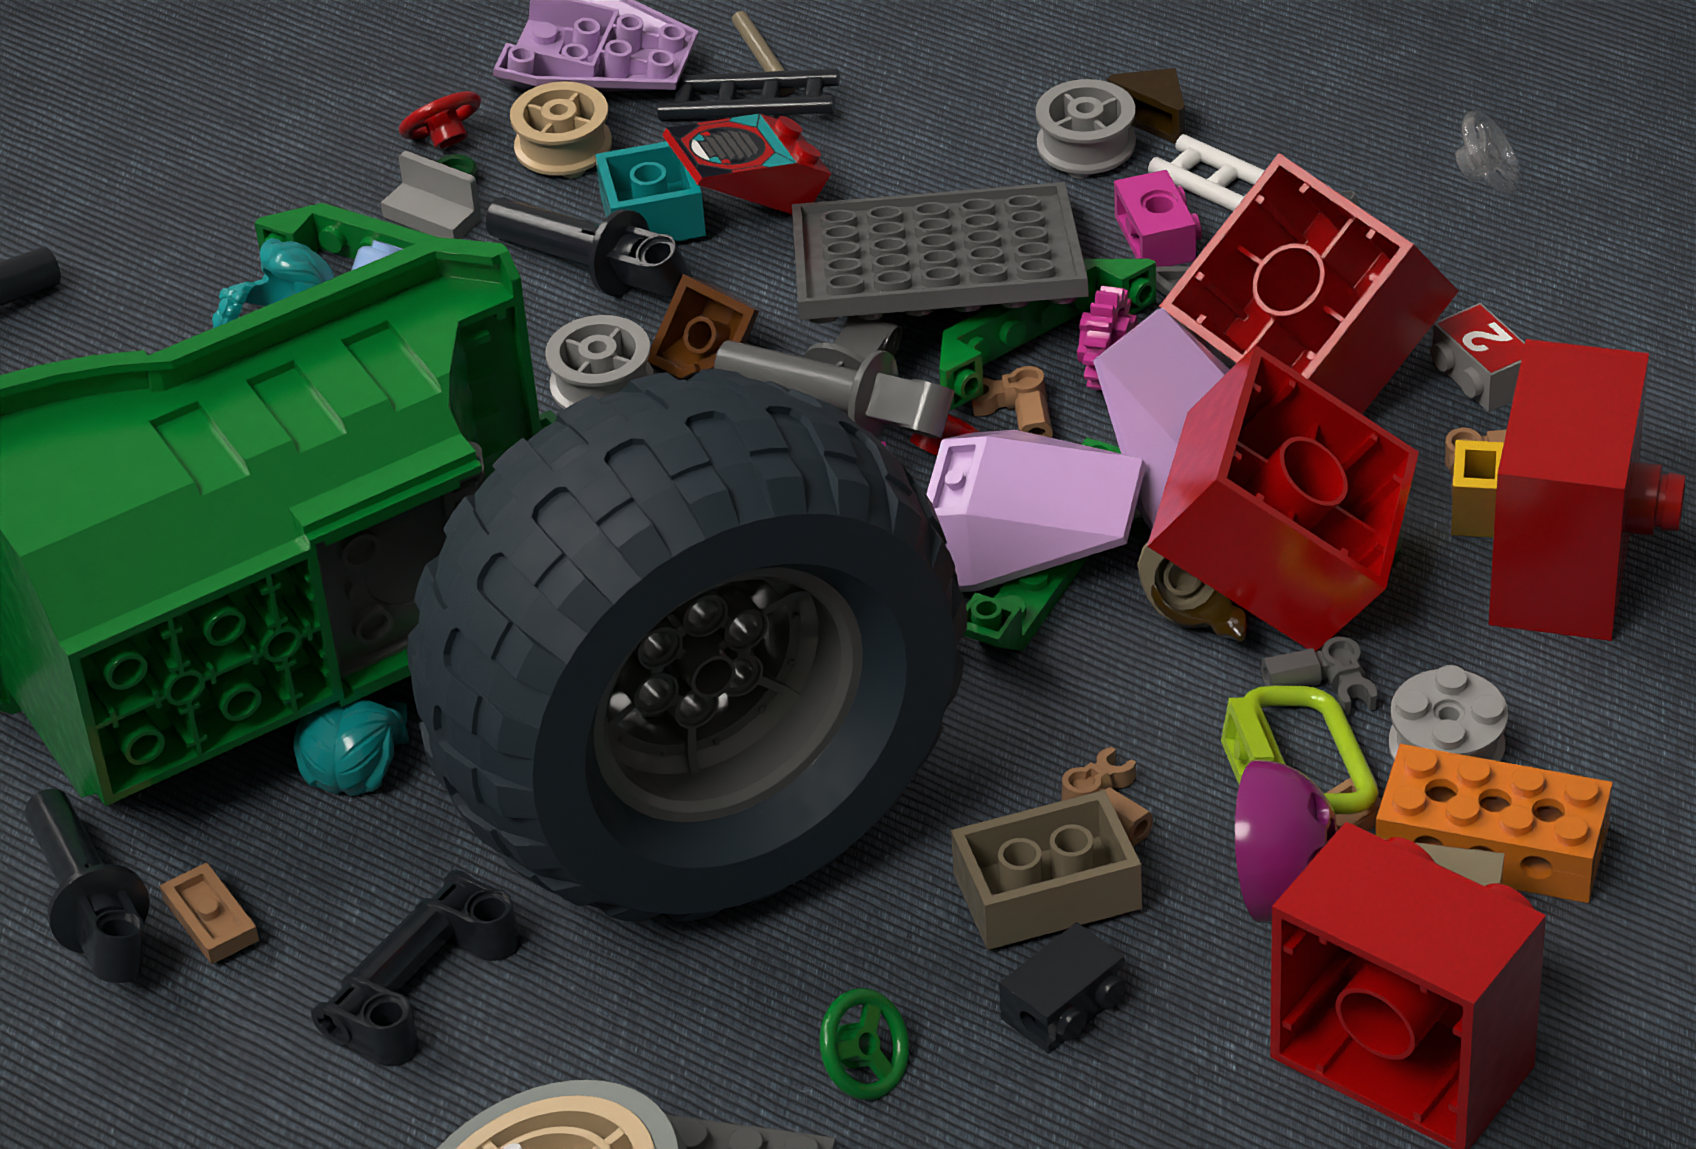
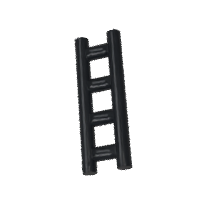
[657,69,840,120]

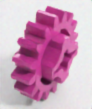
[1077,286,1138,390]

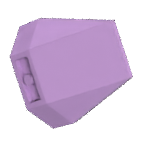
[493,0,698,92]
[1093,308,1230,531]
[926,430,1146,592]

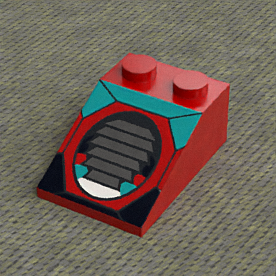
[662,114,831,214]

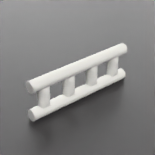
[1148,134,1265,211]

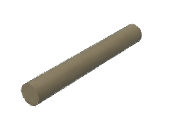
[732,11,795,96]

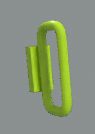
[1221,686,1378,814]

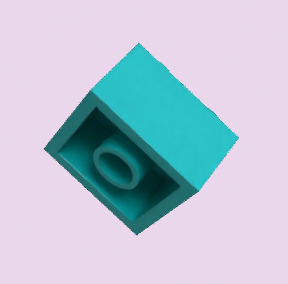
[595,141,706,242]

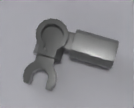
[1261,637,1377,716]

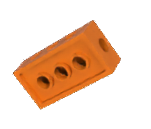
[1376,743,1613,903]

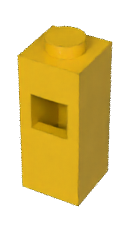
[1451,440,1504,538]

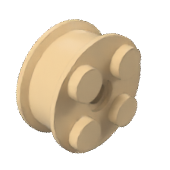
[510,81,612,179]

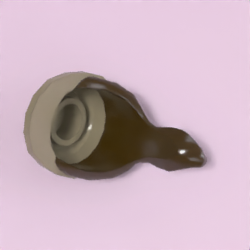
[1138,540,1247,642]

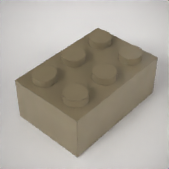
[951,790,1142,950]

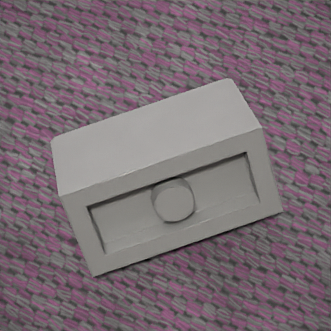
[381,151,482,239]

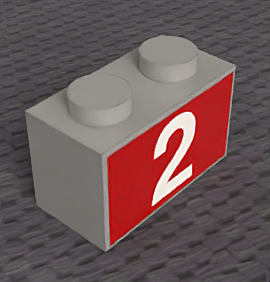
[1430,303,1525,412]

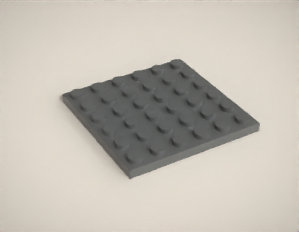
[792,182,1089,324]

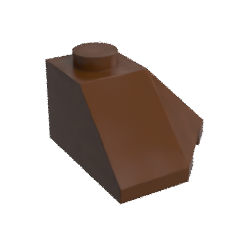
[647,274,760,380]

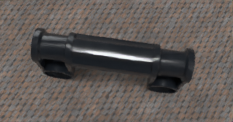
[311,869,520,1066]

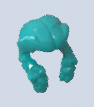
[212,238,334,329]
[293,699,409,796]

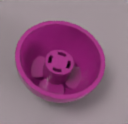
[1235,760,1338,923]

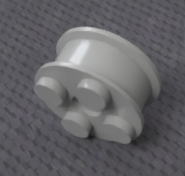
[1036,79,1136,179]
[545,315,654,409]
[1389,665,1508,762]

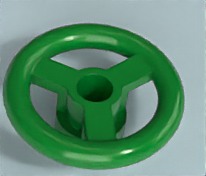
[819,988,910,1101]

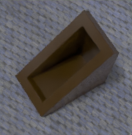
[1107,68,1185,145]

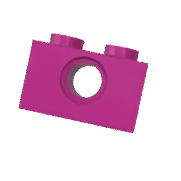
[1114,170,1202,266]

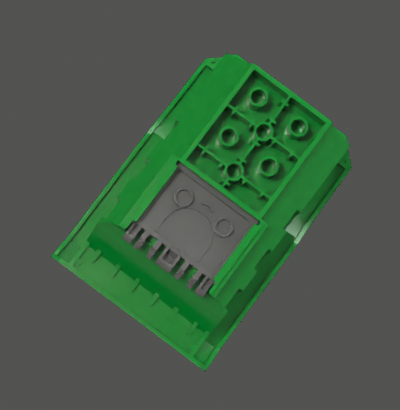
[0,237,541,806]

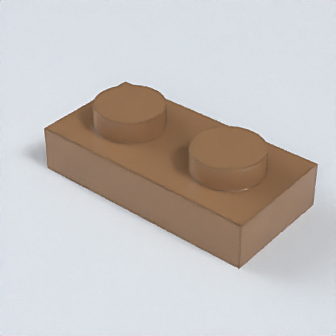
[159,862,259,965]

